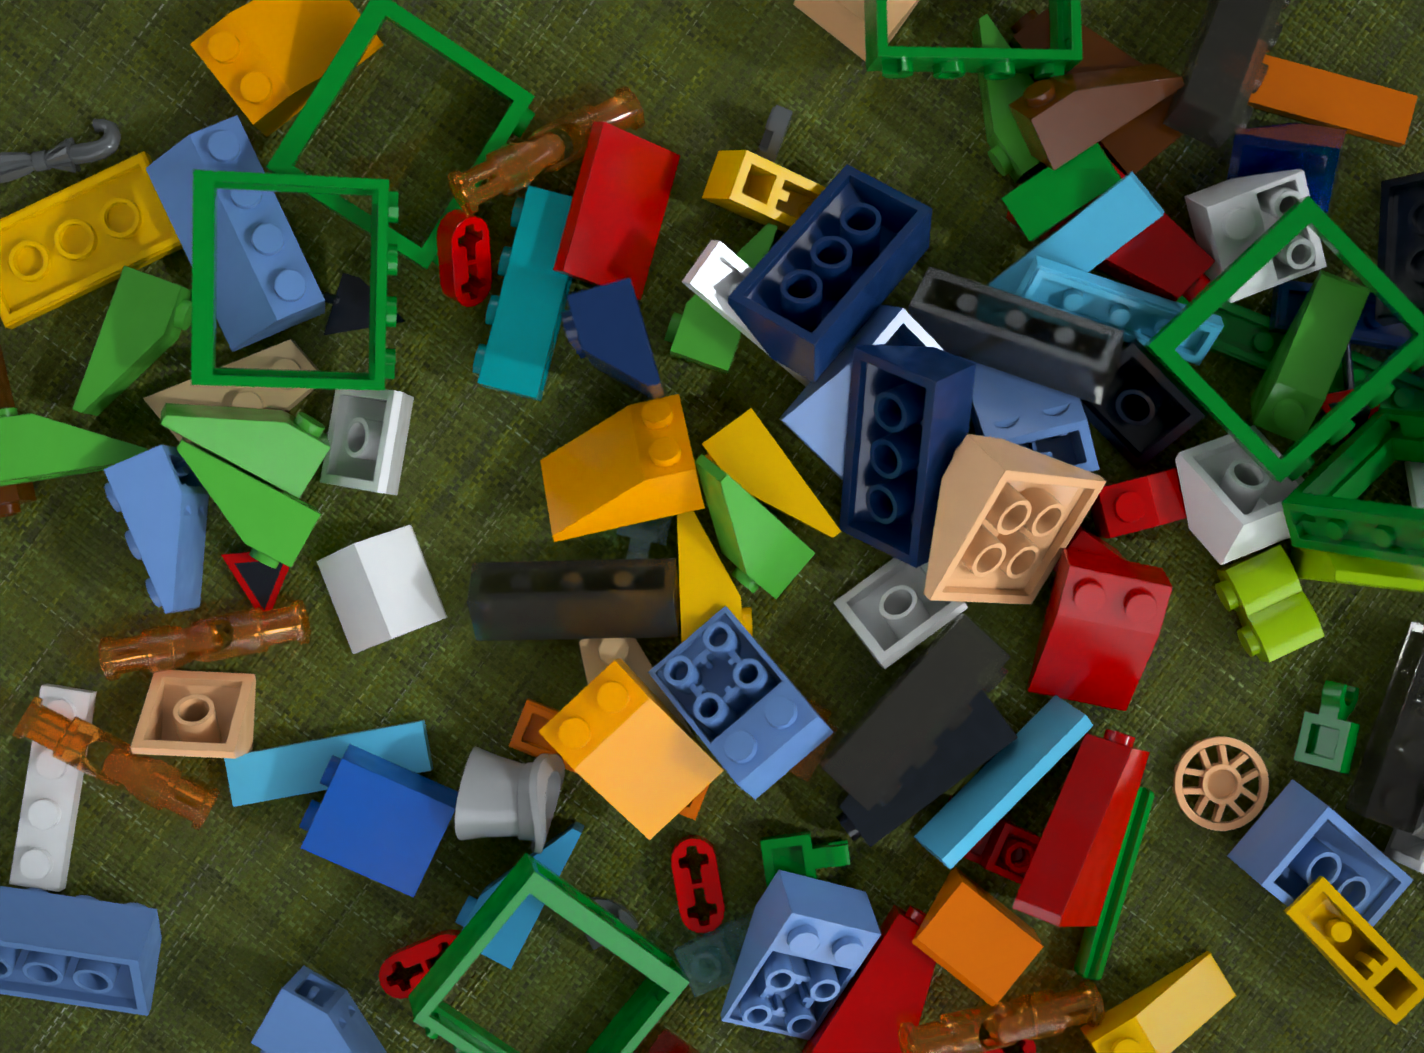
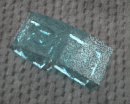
[674,910,754,997]

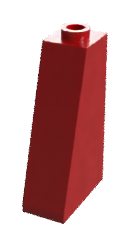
[1006,161,1216,302]
[1012,728,1150,927]
[801,904,936,1053]

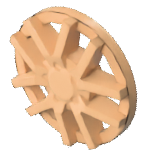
[1172,736,1269,831]

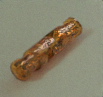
[447,86,645,215]
[98,599,311,681]
[12,696,221,831]
[898,980,1105,1053]

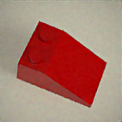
[1027,548,1172,711]

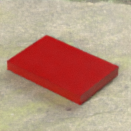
[553,121,680,300]

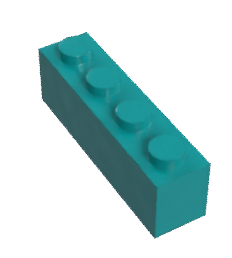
[473,185,573,402]

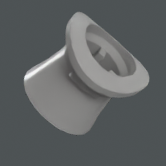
[455,746,565,854]

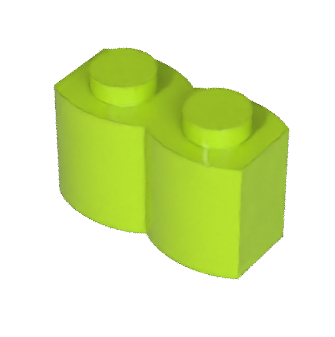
[1215,544,1325,663]

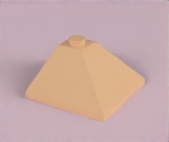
[923,434,1107,604]

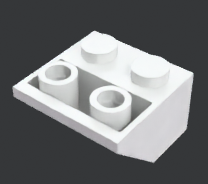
[1184,169,1327,303]

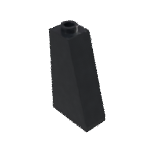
[836,653,1018,847]

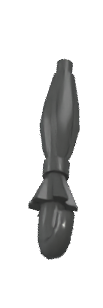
[0,119,121,183]

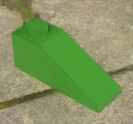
[972,14,1043,183]
[664,223,778,375]
[72,266,192,416]
[1250,270,1370,442]
[161,403,331,498]
[0,408,147,487]
[177,437,321,569]
[695,454,815,599]

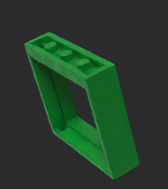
[266,0,535,270]
[864,0,1083,81]
[191,170,399,391]
[1143,196,1424,483]
[1281,408,1424,566]
[408,853,690,1053]

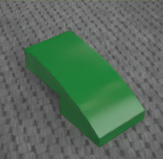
[1001,142,1122,241]

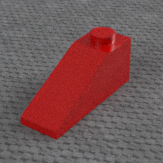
[1091,467,1187,538]

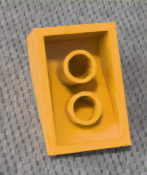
[190,0,384,137]
[540,394,705,542]
[538,658,725,840]

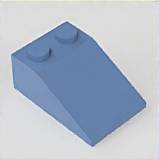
[1227,779,1413,927]

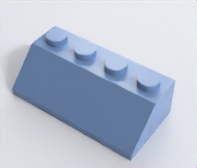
[146,115,325,352]
[0,886,162,1016]

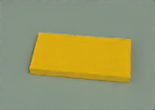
[0,151,183,329]

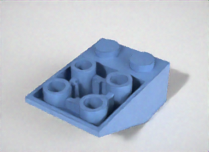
[779,305,943,481]
[955,325,1099,472]
[104,444,209,614]
[648,605,834,800]
[720,870,881,1040]
[251,966,387,1053]

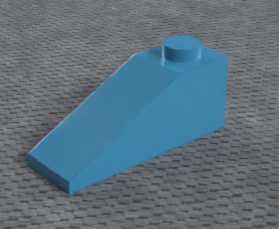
[455,821,585,969]

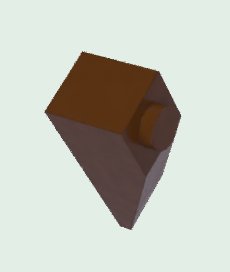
[1009,63,1185,170]

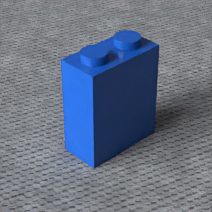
[299,744,458,898]

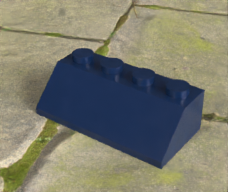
[728,164,932,383]
[561,278,665,400]
[839,345,976,568]

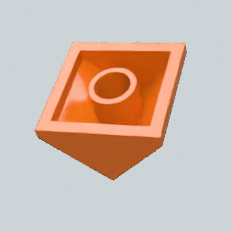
[912,867,1044,1007]

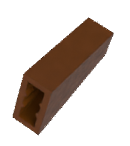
[1008,7,1209,175]

